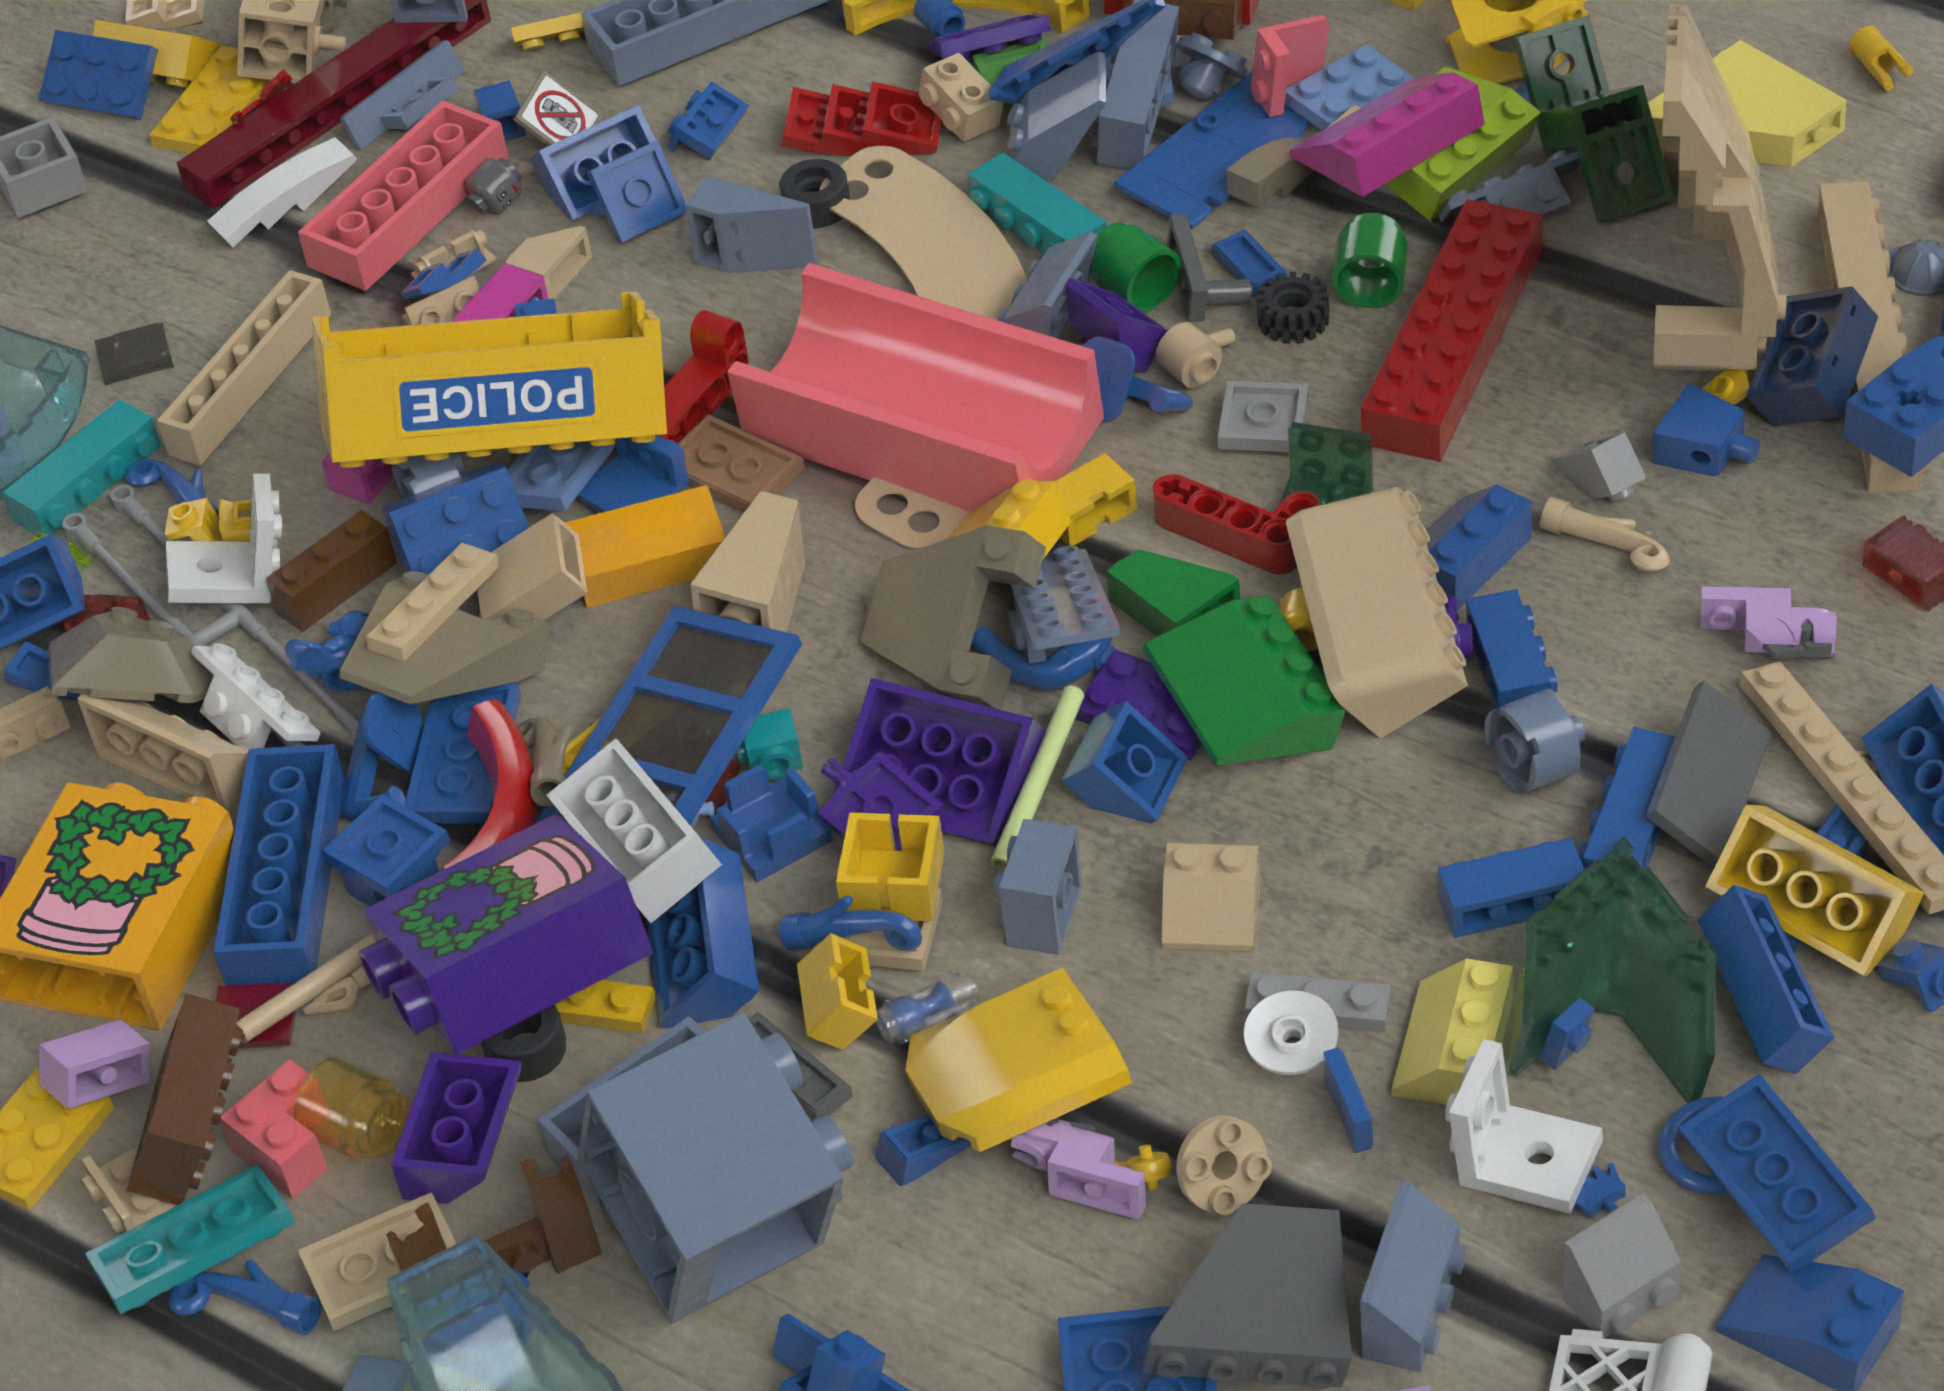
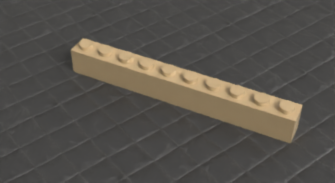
[1817,181,1930,493]

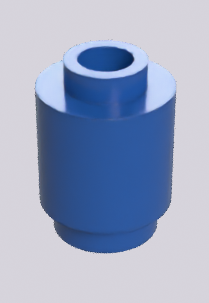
[914,0,965,37]

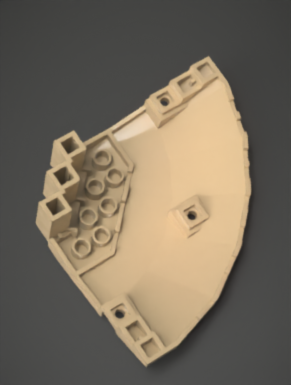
[1653,4,1786,371]

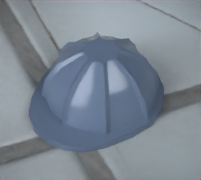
[1887,238,1944,296]

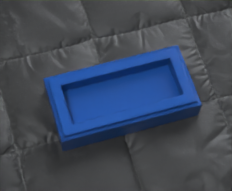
[1212,230,1287,298]
[1323,1047,1373,1153]

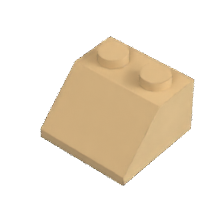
[1162,843,1261,952]

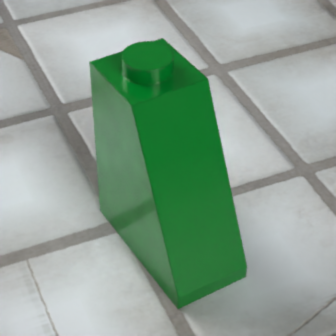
[1106,549,1240,637]

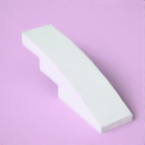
[207,137,357,248]

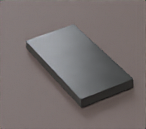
[1646,680,1772,868]

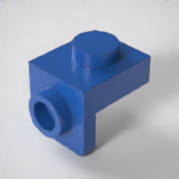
[1877,940,1944,1012]
[1519,998,1595,1070]

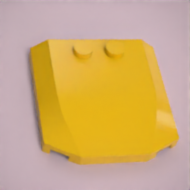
[905,967,1132,1152]

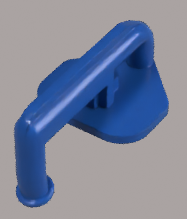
[1081,337,1193,422]
[340,692,424,820]

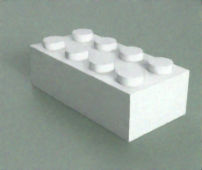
[547,739,722,923]

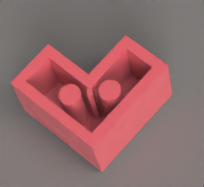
[220,1059,332,1199]

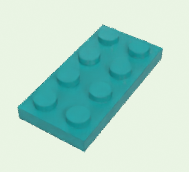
[85,1164,295,1314]

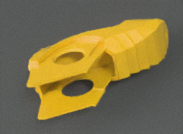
[1445,0,1588,84]

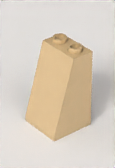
[690,491,805,666]

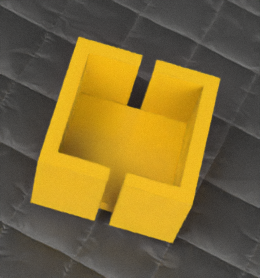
[836,813,945,921]

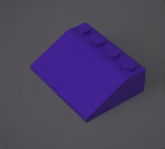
[833,678,1046,846]

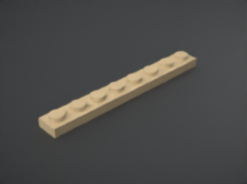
[1739,661,1944,915]

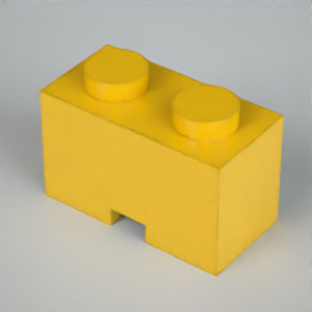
[1054,453,1137,546]
[797,933,878,1050]

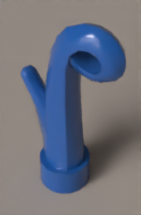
[125,459,219,516]
[779,895,922,952]
[168,1260,321,1335]

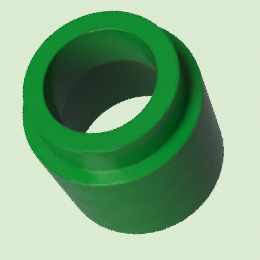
[1331,213,1408,308]
[1091,223,1181,313]

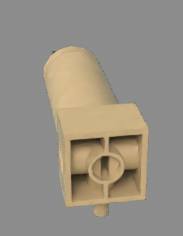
[237,0,346,83]

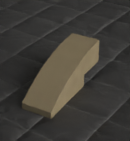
[1226,137,1315,208]

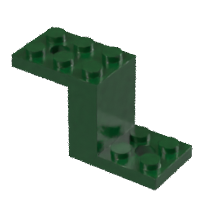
[1513,15,1675,223]

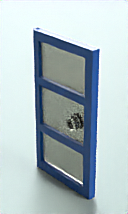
[533,606,802,827]

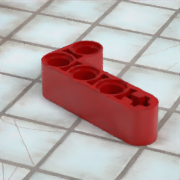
[659,310,749,444]
[1153,474,1320,575]

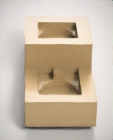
[125,0,205,29]

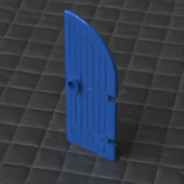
[1114,71,1310,230]

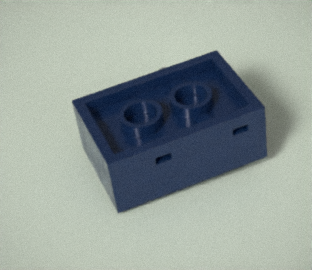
[1746,286,1878,426]

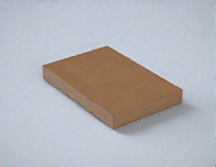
[678,414,805,512]

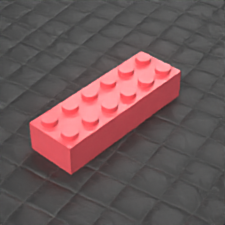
[298,100,509,291]

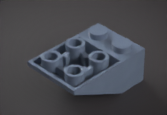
[684,176,819,273]

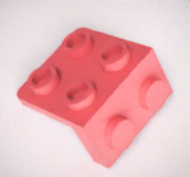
[1251,15,1330,117]

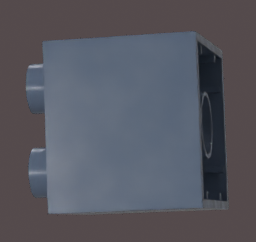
[577,1012,853,1324]

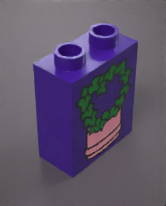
[358,813,653,1055]

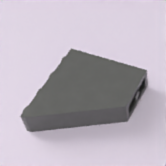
[1142,1203,1352,1389]

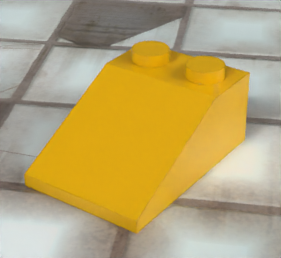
[948,479,1071,559]

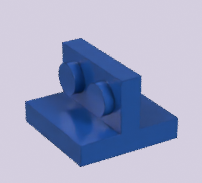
[587,140,686,243]

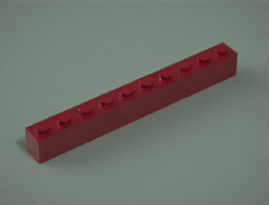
[176,0,491,209]

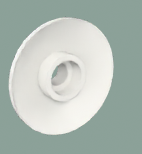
[1244,990,1339,1075]

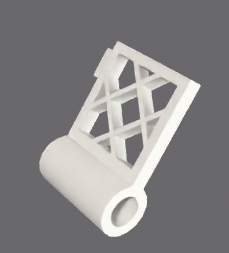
[1549,1329,1713,1391]

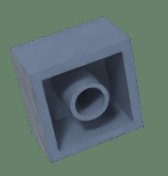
[994,819,1083,955]

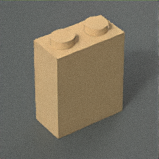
[476,513,588,621]

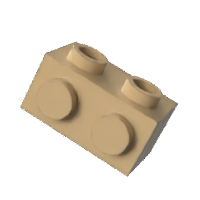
[918,53,1004,142]

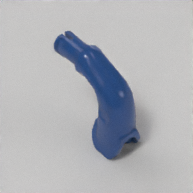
[971,626,1115,691]

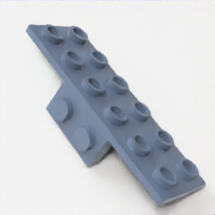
[1008,546,1121,664]

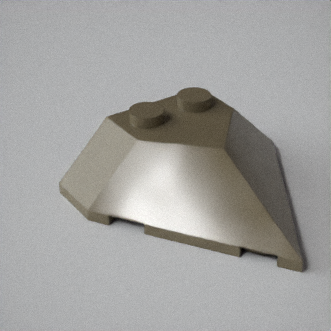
[48,607,211,703]

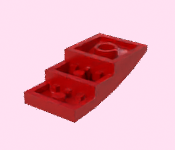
[781,81,942,156]

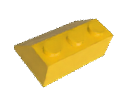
[93,20,226,88]

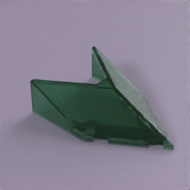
[1507,836,1716,1104]

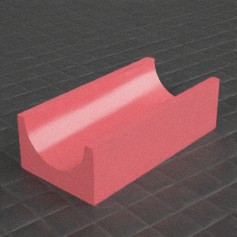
[727,263,1104,512]

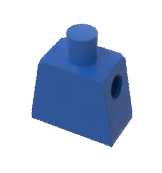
[1652,383,1760,477]

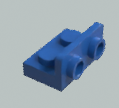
[667,81,749,160]

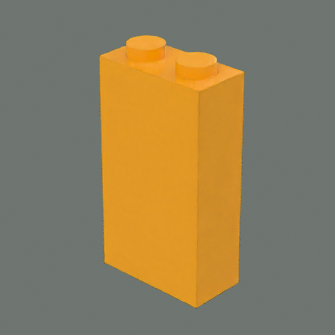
[565,485,725,608]

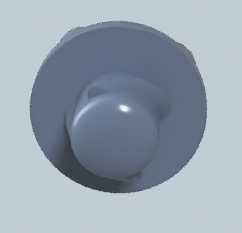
[1176,33,1247,100]

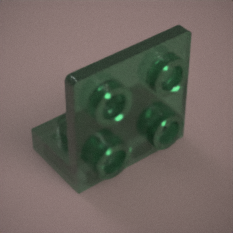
[1279,422,1374,505]

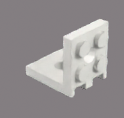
[165,474,282,603]
[1445,1039,1603,1214]

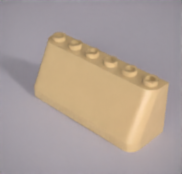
[1286,487,1468,739]

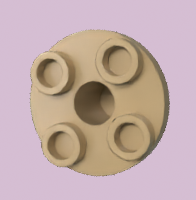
[1176,1115,1272,1216]

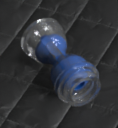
[875,969,979,1045]

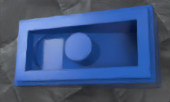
[876,1114,971,1186]

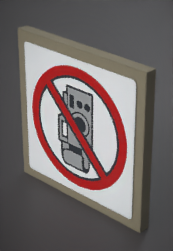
[513,70,603,146]

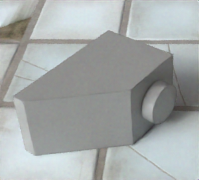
[1554,432,1646,502]

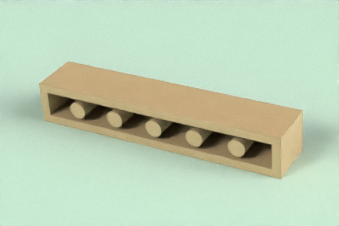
[157,270,331,466]

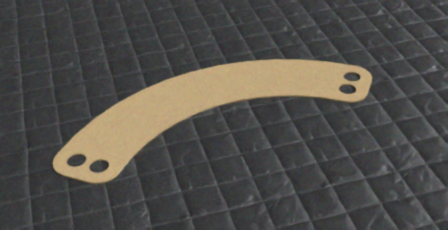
[820,146,1027,550]

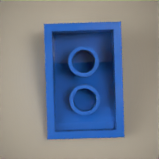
[1716,1255,1904,1391]

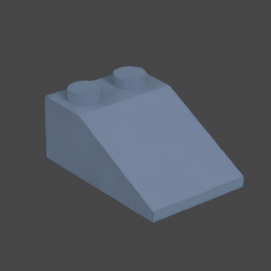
[1007,51,1106,183]

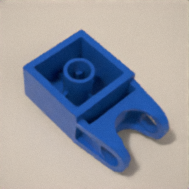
[1843,336,1944,477]

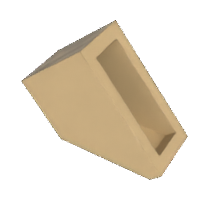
[505,226,592,299]

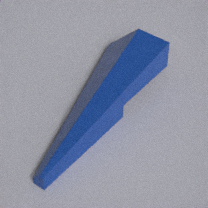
[988,0,1166,104]

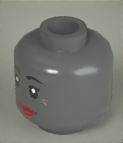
[465,157,522,214]

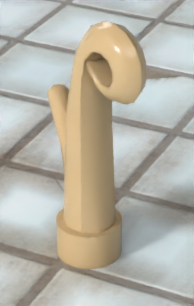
[1540,496,1670,573]

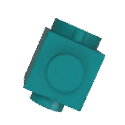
[736,708,803,780]

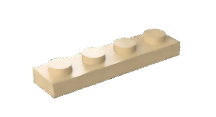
[366,543,499,662]

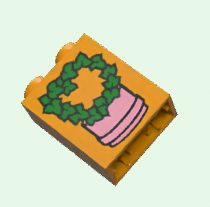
[0,782,235,1031]

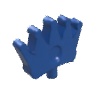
[1573,1163,1626,1218]

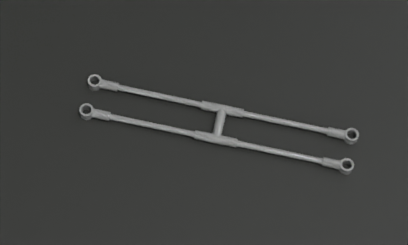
[62,485,360,747]

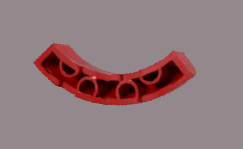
[441,699,537,871]

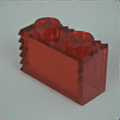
[1862,515,1944,612]

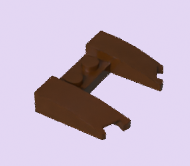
[386,1155,602,1327]

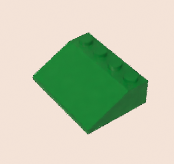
[1143,596,1346,765]

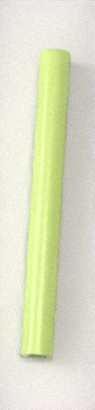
[990,686,1085,871]

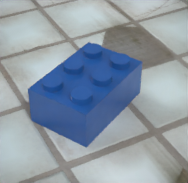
[381,462,529,575]

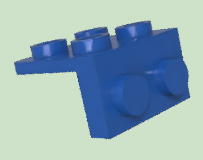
[577,435,689,513]

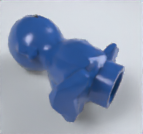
[285,610,369,692]

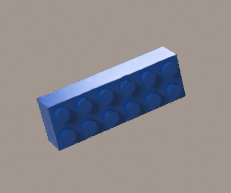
[214,744,345,985]

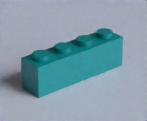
[968,152,1107,254]
[2,399,162,538]

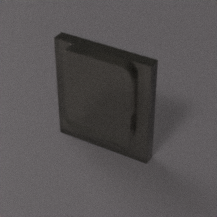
[94,322,174,385]

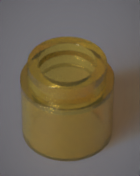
[294,1057,407,1159]

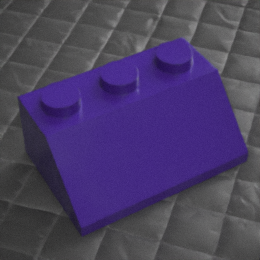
[391,1052,522,1204]

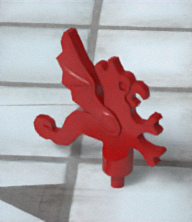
[230,69,292,122]

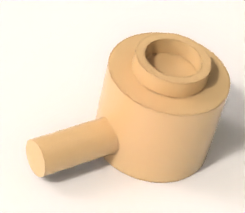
[1156,322,1235,388]

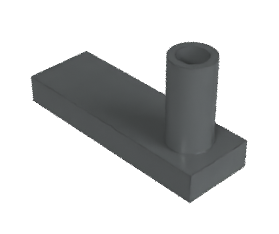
[1167,214,1252,322]

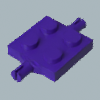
[818,751,945,851]

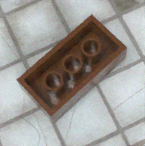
[126,993,243,1205]

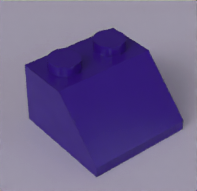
[1066,277,1168,373]

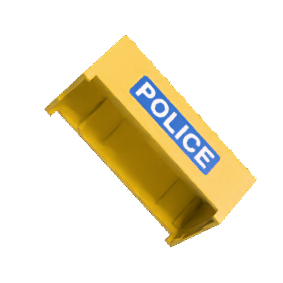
[312,291,667,468]

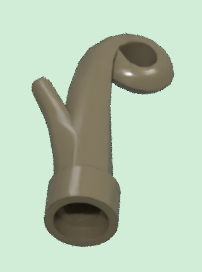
[518,717,573,807]

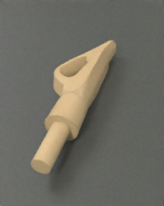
[302,966,371,1015]

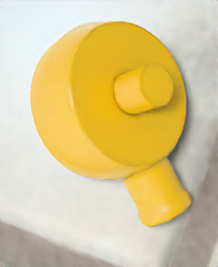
[1114,1145,1172,1190]

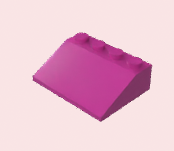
[1289,72,1485,197]

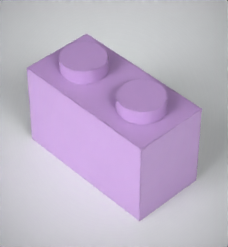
[39,1019,150,1109]

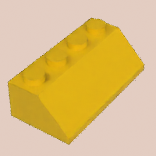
[1705,804,1925,976]

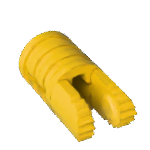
[1848,26,1915,92]

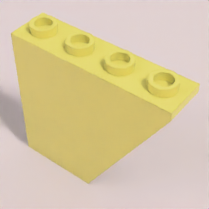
[1648,40,1847,167]

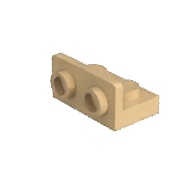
[0,686,71,762]
[81,1146,177,1234]

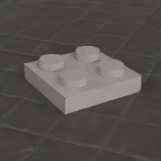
[1217,381,1309,453]

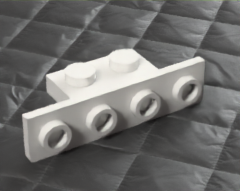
[191,643,321,749]

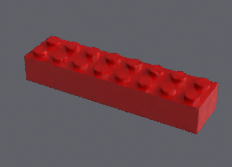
[1360,199,1543,462]

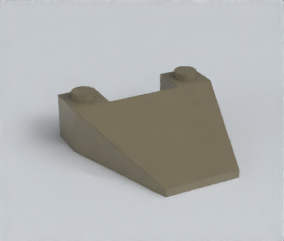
[860,525,1046,710]
[339,571,550,704]

